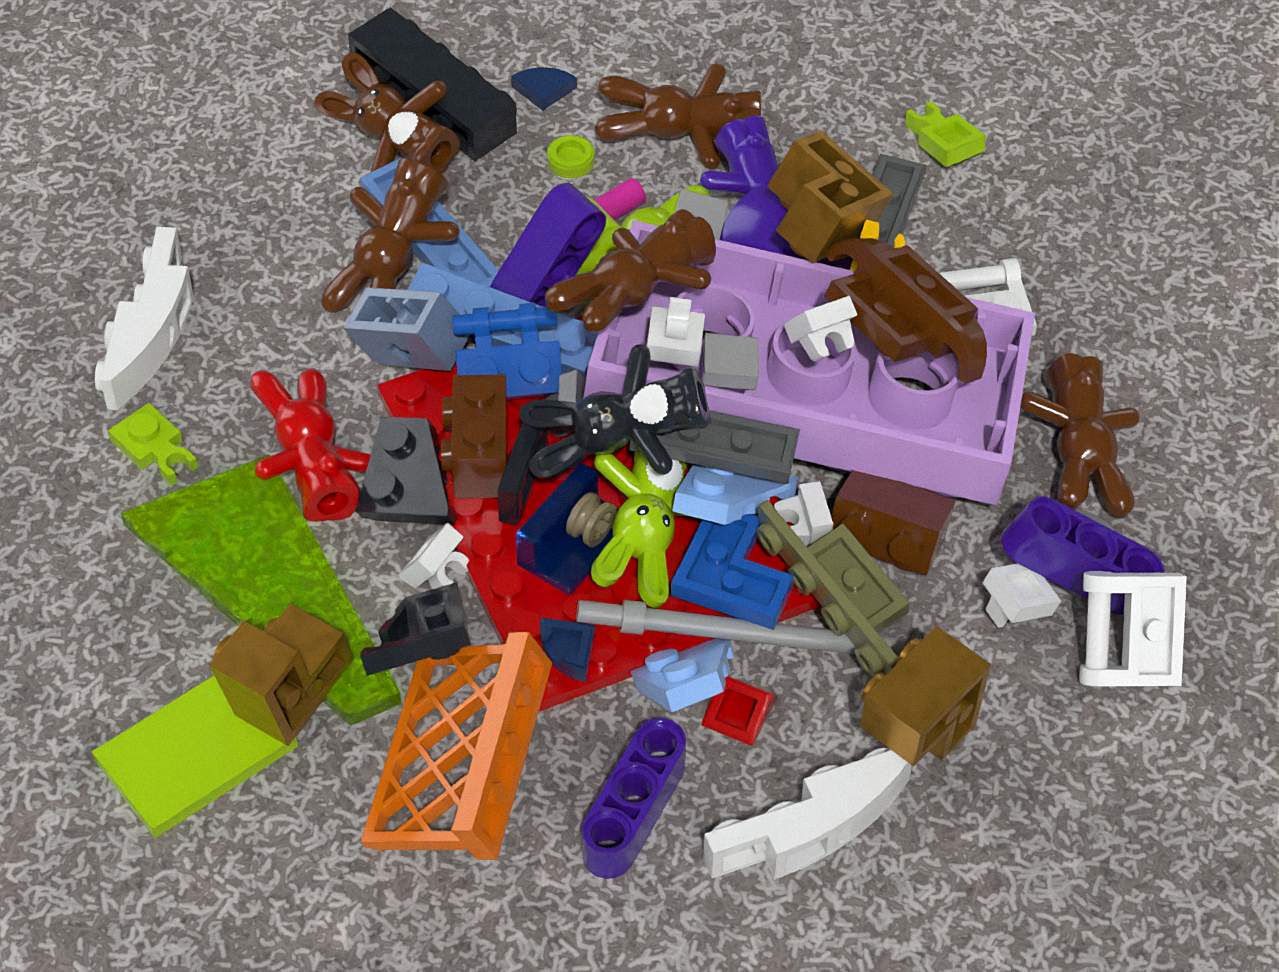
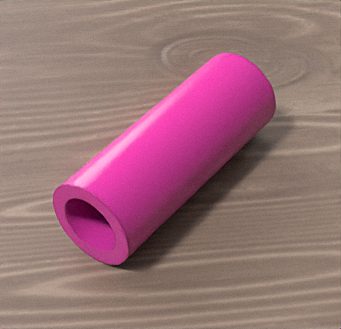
[593,178,646,220]

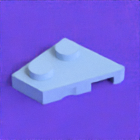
[672,464,799,525]
[631,638,735,712]

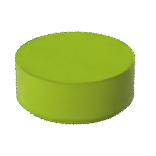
[547,135,595,178]

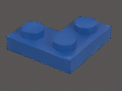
[671,514,794,630]

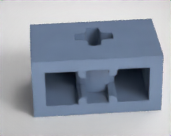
[343,288,470,371]

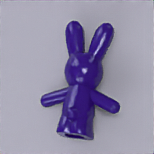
[700,115,781,194]

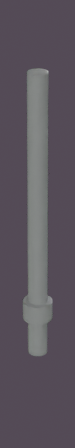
[576,600,906,657]

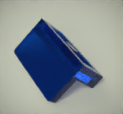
[516,462,619,594]

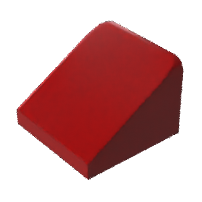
[701,676,778,746]

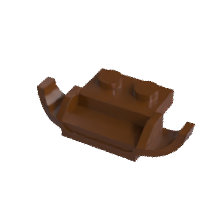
[824,238,987,384]

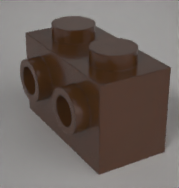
[441,374,508,498]
[831,470,956,576]

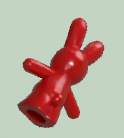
[250,368,371,521]

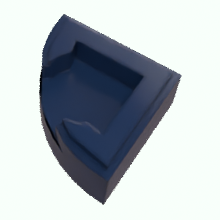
[511,67,577,111]
[540,618,596,682]

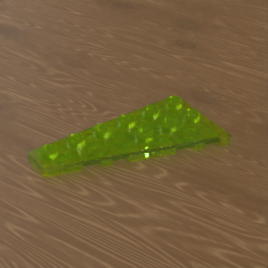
[121,454,401,726]

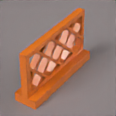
[360,632,552,860]

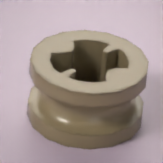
[566,492,617,548]

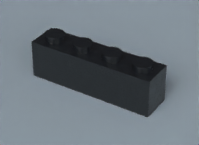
[348,7,517,162]

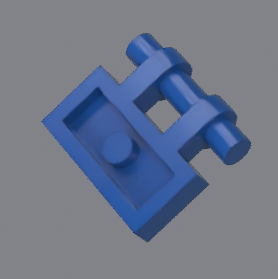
[453,303,563,400]

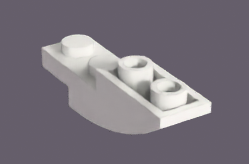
[95,227,194,410]
[703,748,912,880]

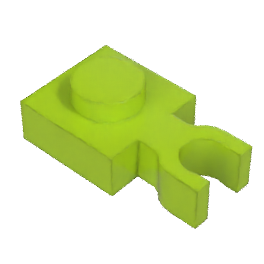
[906,101,986,167]
[108,403,198,486]

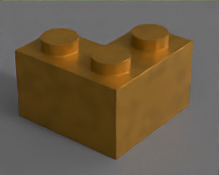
[767,130,894,264]
[209,603,354,746]
[860,626,991,766]

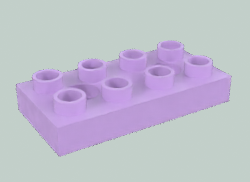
[583,220,1035,506]

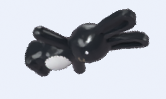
[519,344,711,479]

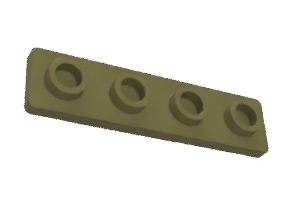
[756,500,910,677]

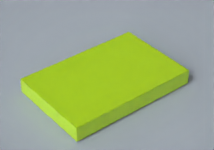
[91,676,298,838]

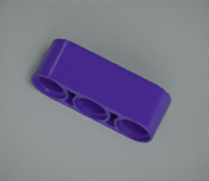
[490,182,607,307]
[1001,496,1165,615]
[582,718,686,879]

